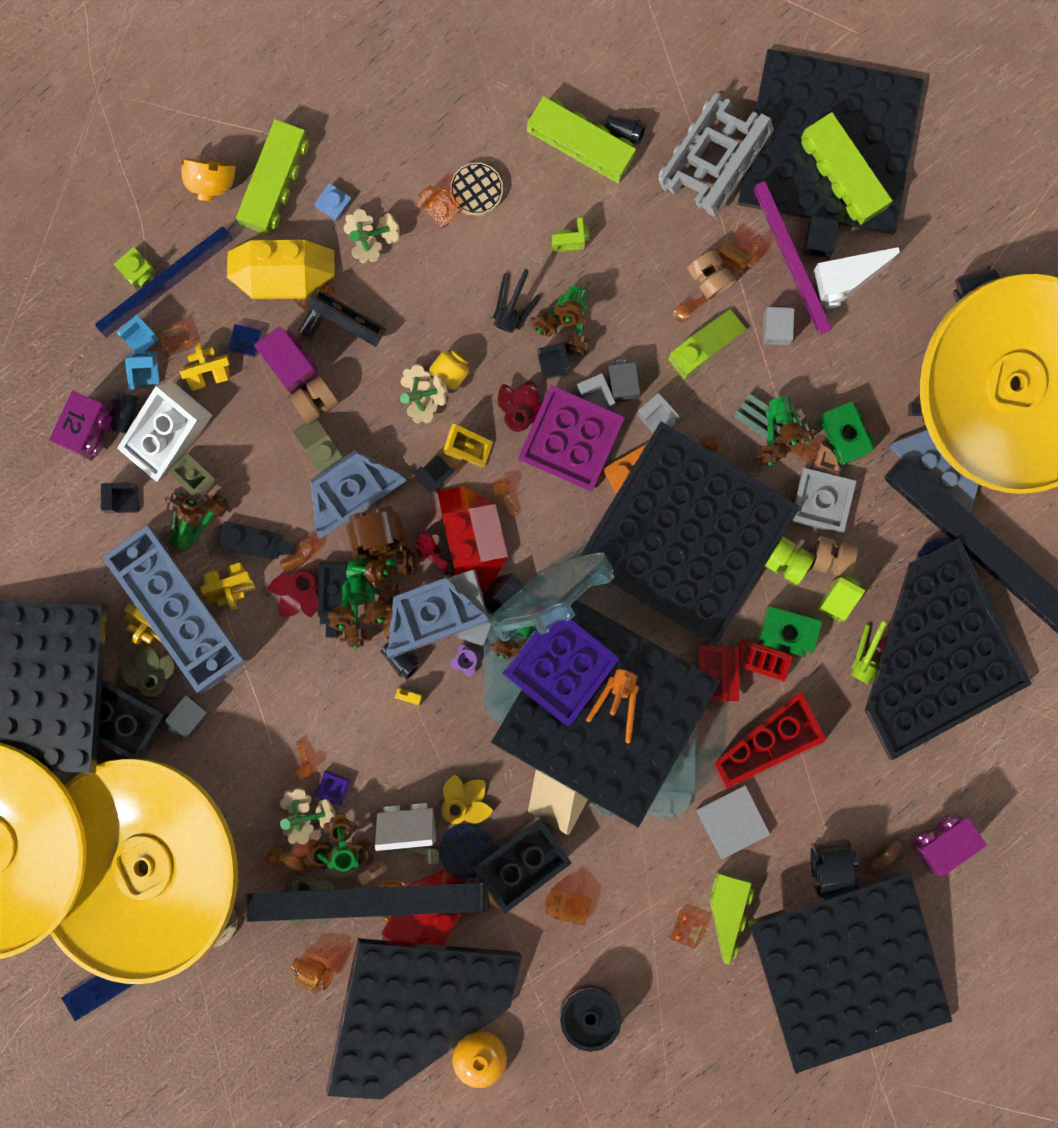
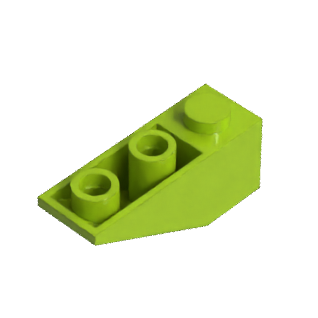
[709,872,754,965]

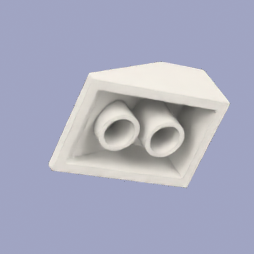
[810,247,900,309]
[117,381,212,482]
[375,803,436,851]

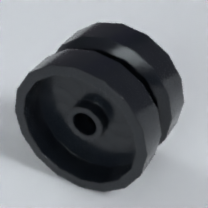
[559,984,622,1052]

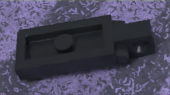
[218,521,296,560]
[318,562,348,639]

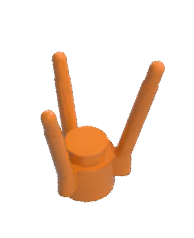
[586,669,639,743]

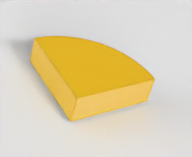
[394,688,423,705]

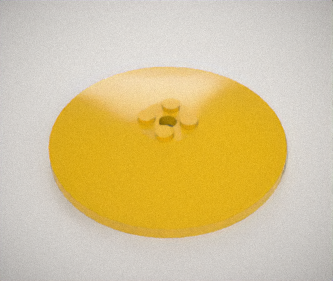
[920,274,1058,494]
[0,743,87,959]
[50,758,238,984]

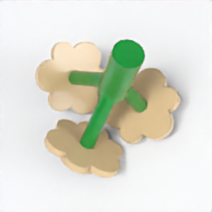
[343,208,400,264]
[400,364,447,424]
[280,788,335,845]

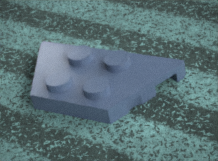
[888,430,979,513]
[310,450,406,539]
[386,578,489,659]

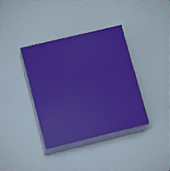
[315,771,351,806]

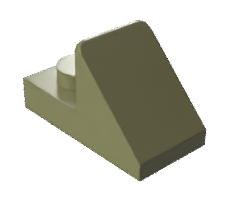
[168,452,217,501]

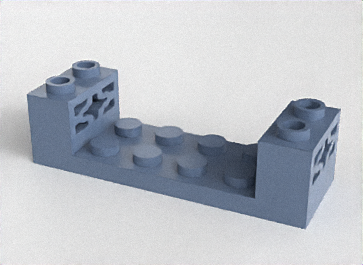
[102,525,249,693]

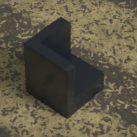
[803,216,838,258]
[537,342,570,380]
[413,455,457,496]
[101,483,139,513]
[483,573,529,618]

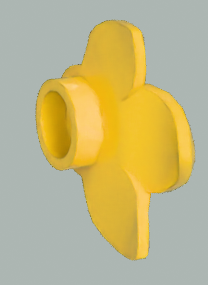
[441,775,493,824]

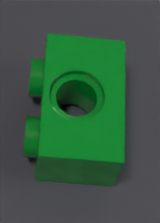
[818,401,875,467]
[758,606,822,657]

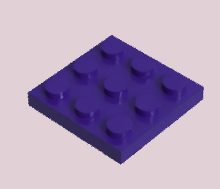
[502,606,619,726]

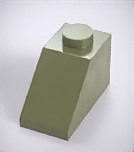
[293,420,343,473]

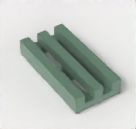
[733,393,792,446]

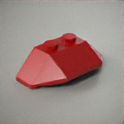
[437,486,508,592]
[381,870,467,945]

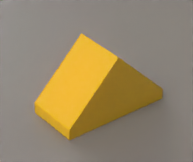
[444,424,493,467]

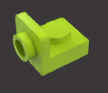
[551,217,589,252]
[113,247,157,290]

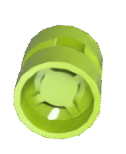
[765,536,815,586]

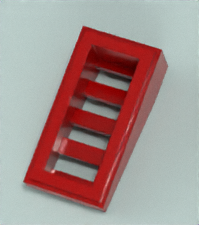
[737,639,793,682]

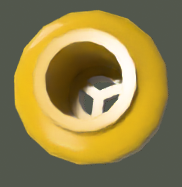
[429,349,469,390]

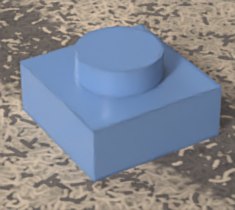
[314,183,352,222]

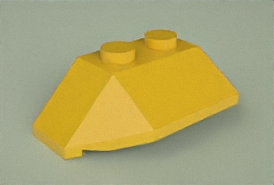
[227,240,335,299]

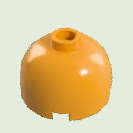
[181,158,236,201]
[452,1031,507,1088]

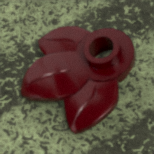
[497,381,542,432]
[415,532,449,575]
[268,570,319,618]

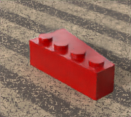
[713,691,826,791]

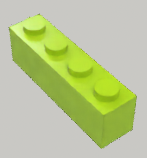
[527,96,636,184]
[801,112,892,225]
[236,119,309,236]

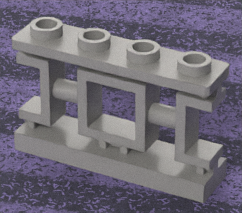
[658,92,774,218]

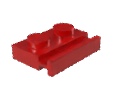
[699,646,739,701]

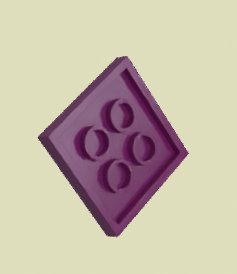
[518,385,625,492]

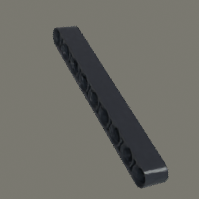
[884,457,1058,634]
[246,883,489,922]

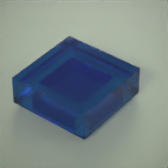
[228,324,262,358]

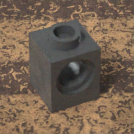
[608,359,640,402]
[165,695,211,739]

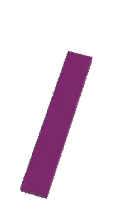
[753,181,832,335]

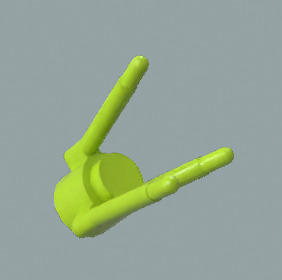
[850,620,887,685]

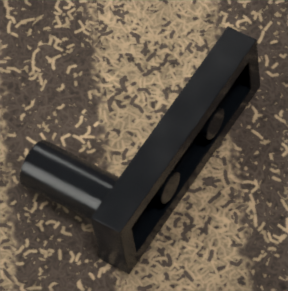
[298,287,386,347]

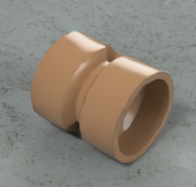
[687,249,737,300]
[288,375,339,425]
[811,536,858,578]

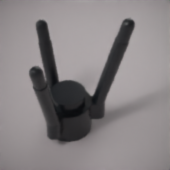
[492,269,541,333]

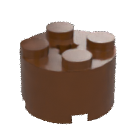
[346,506,407,560]

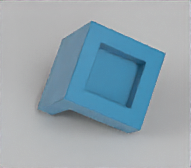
[117,314,161,352]
[125,351,160,390]

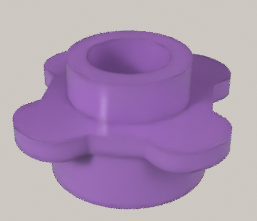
[450,645,482,677]

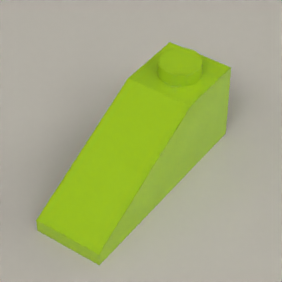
[668,309,747,380]

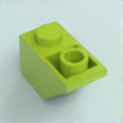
[817,576,865,622]

